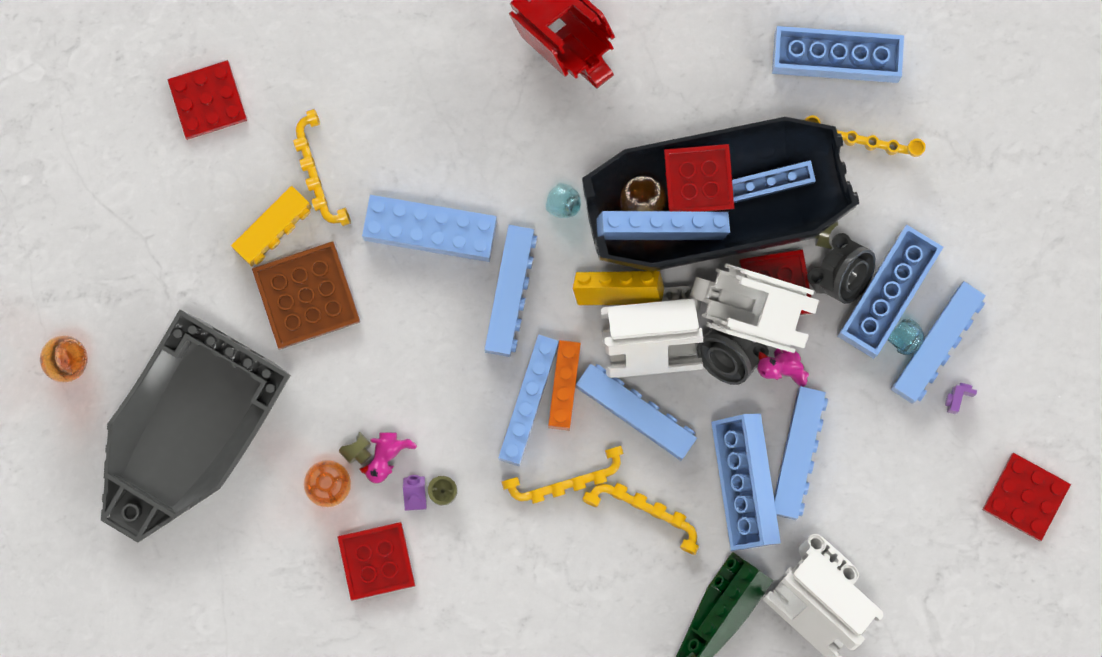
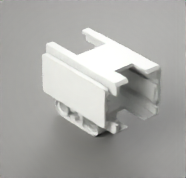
[689,263,820,353]
[601,286,703,378]
[762,534,883,657]

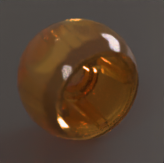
[620,176,666,211]
[40,336,88,383]
[304,460,351,507]

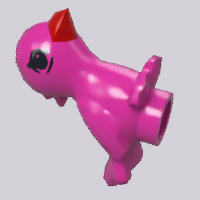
[757,347,809,387]
[359,432,417,483]

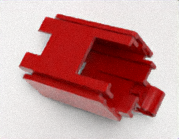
[509,0,615,89]

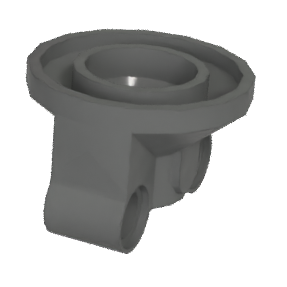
[807,233,876,304]
[697,328,769,385]

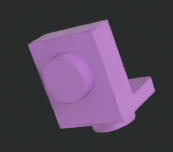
[945,383,977,414]
[403,475,427,511]

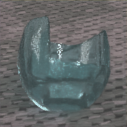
[545,183,581,218]
[887,319,924,355]

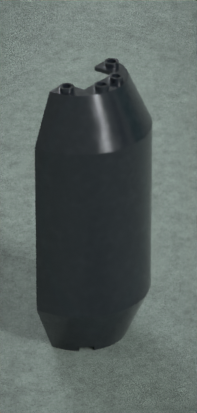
[582,117,859,272]

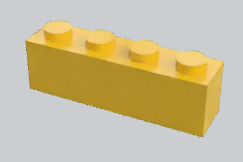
[231,185,312,267]
[573,271,664,305]

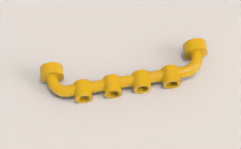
[293,109,351,226]
[805,115,926,157]
[501,446,624,504]
[582,483,699,555]

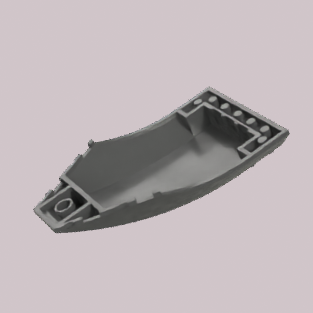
[101,310,291,543]

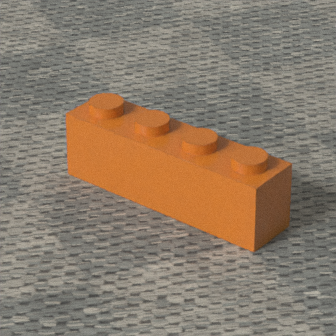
[548,340,581,431]

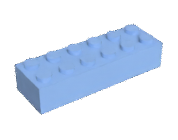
[772,26,904,83]
[362,195,497,262]
[837,225,943,359]
[711,414,781,551]

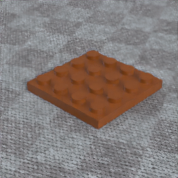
[252,241,360,350]

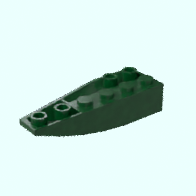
[676,552,774,657]

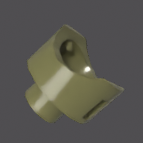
[815,221,838,249]
[339,432,372,465]
[428,476,457,506]

